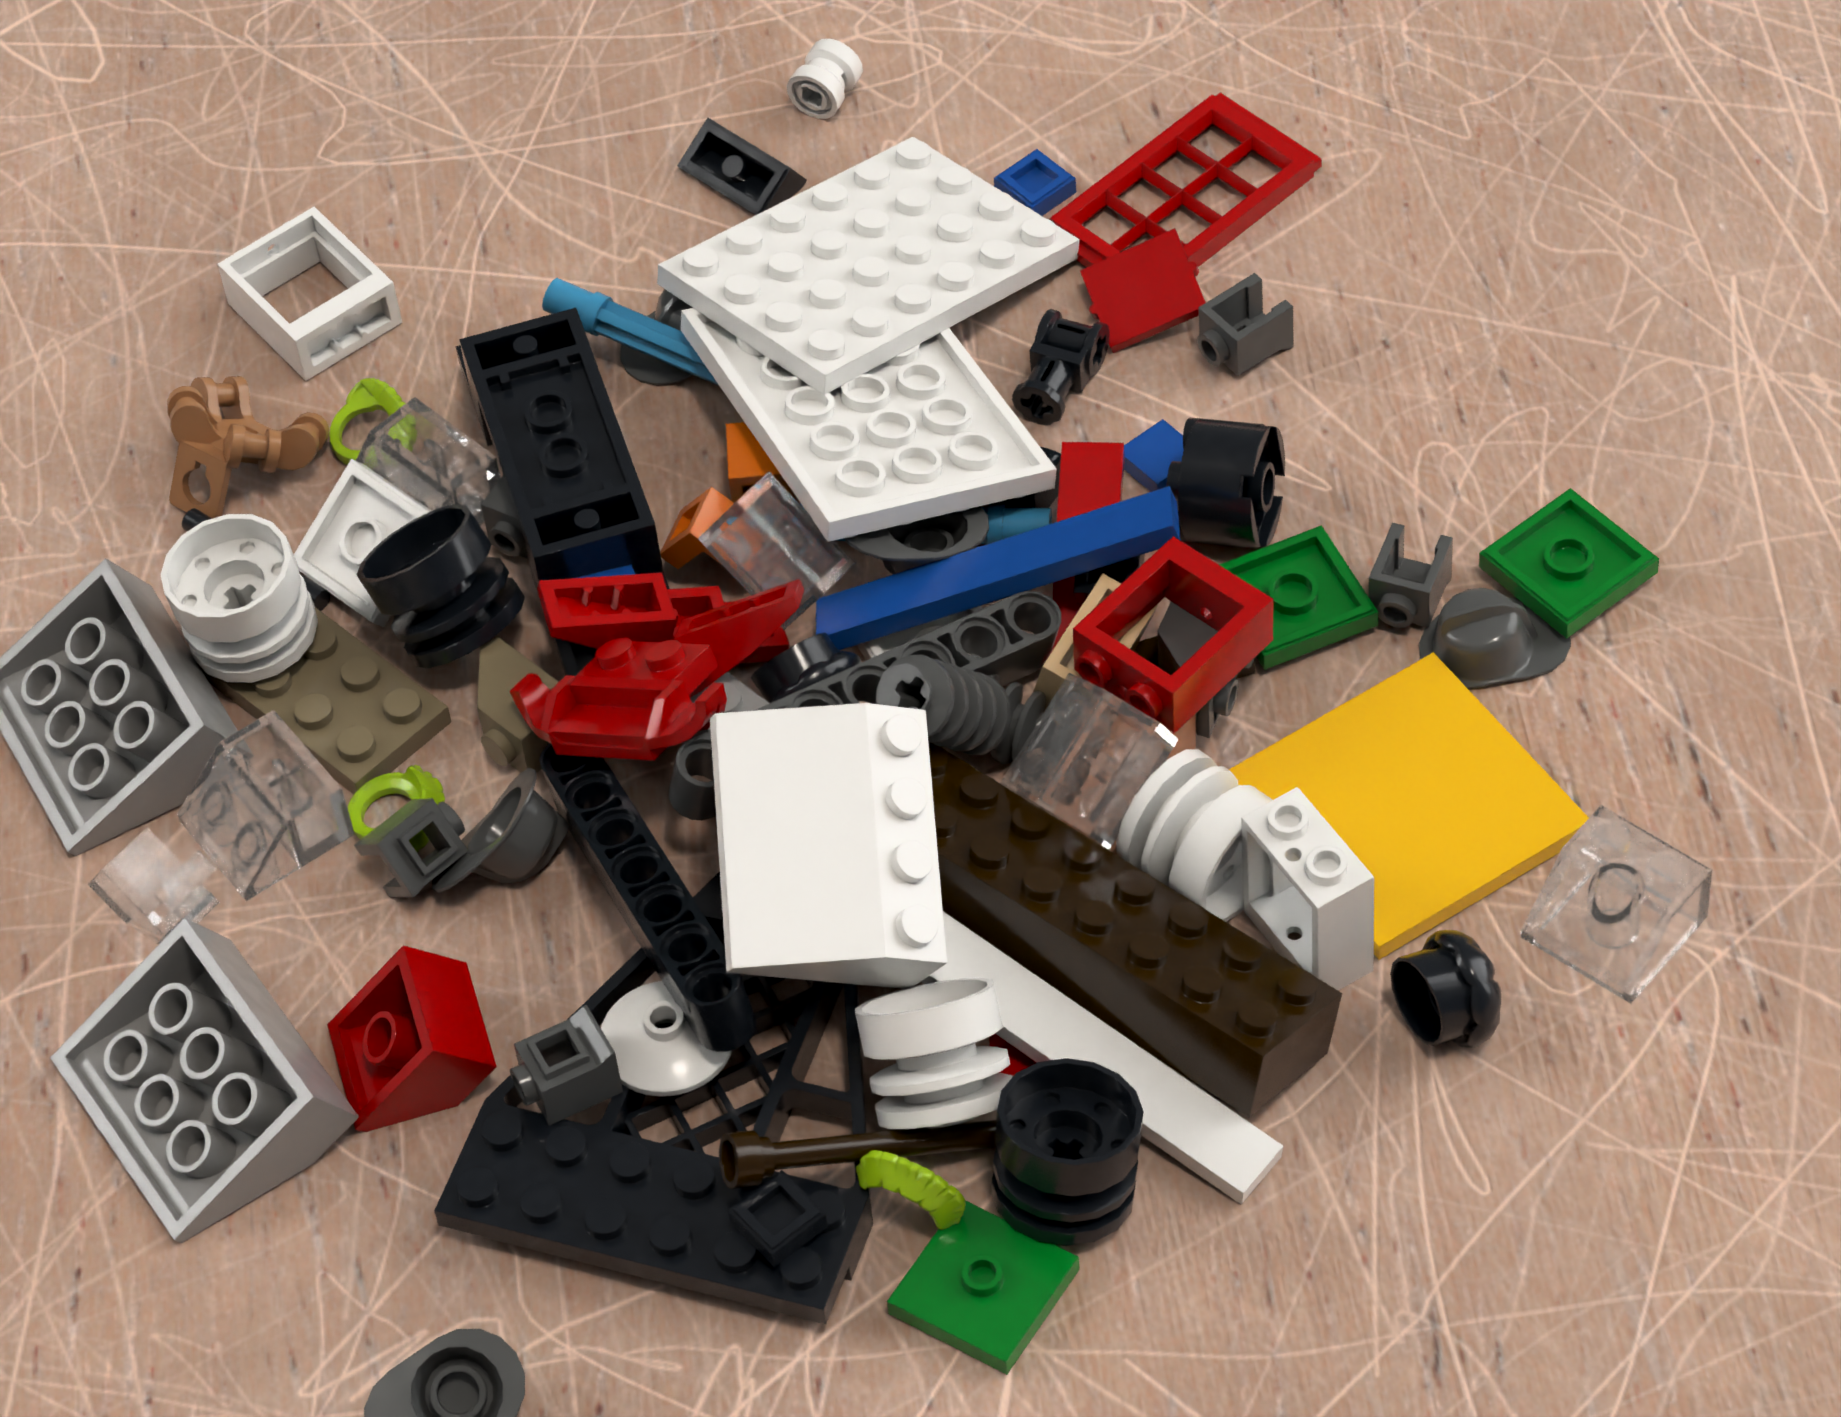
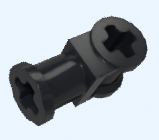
[1012,309,1110,425]

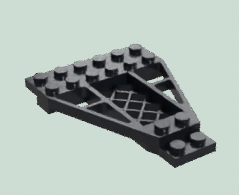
[434,871,873,1324]

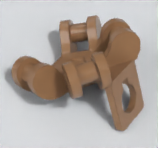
[167,376,329,518]

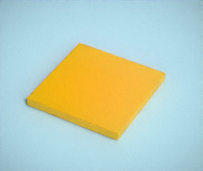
[1228,652,1592,960]

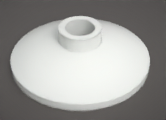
[601,981,732,1097]

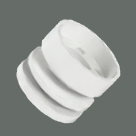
[161,514,318,683]
[1116,749,1273,922]
[855,978,1013,1129]

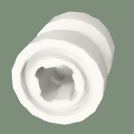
[787,39,863,119]

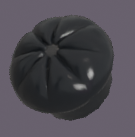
[750,633,862,703]
[1390,930,1501,1048]

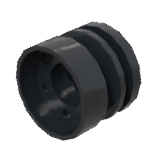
[356,504,525,668]
[991,1058,1144,1246]

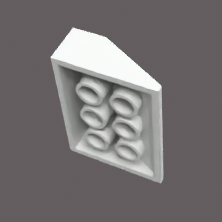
[710,703,947,989]

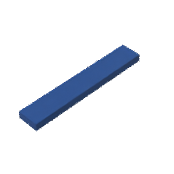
[816,486,1181,651]

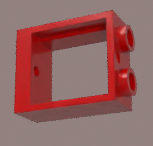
[1073,536,1274,734]

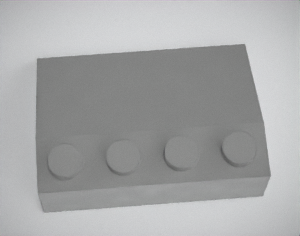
[0,558,250,856]
[50,918,359,1243]

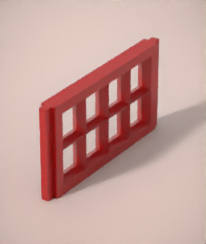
[1050,92,1322,267]

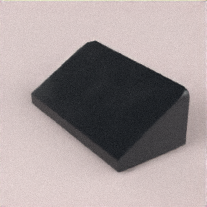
[677,117,807,215]

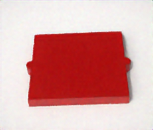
[1080,228,1206,353]

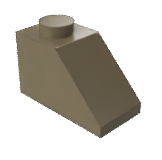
[477,635,559,773]

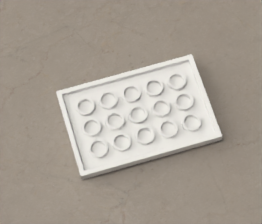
[657,137,1080,395]
[681,308,1057,542]

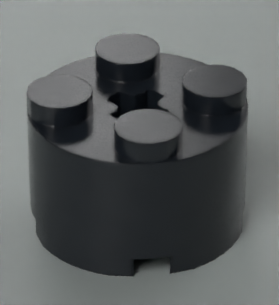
[1167,417,1285,548]

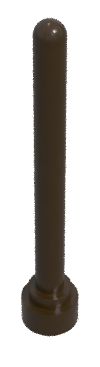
[719,1120,996,1189]

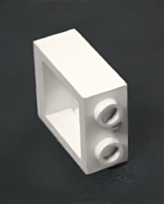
[217,207,402,381]
[1241,787,1374,990]

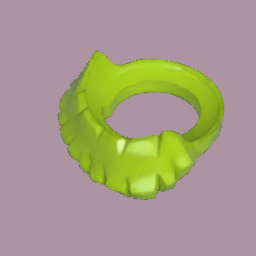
[329,378,413,468]
[347,765,445,852]
[856,1150,966,1230]

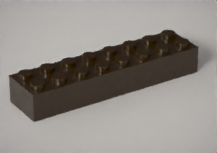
[929,743,1342,1117]

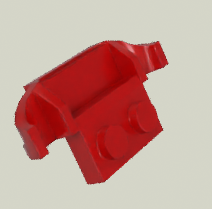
[509,638,727,761]

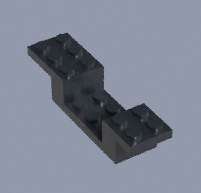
[456,308,670,676]

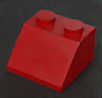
[327,945,497,1132]

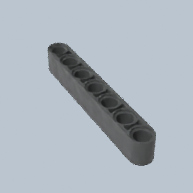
[669,591,1061,821]

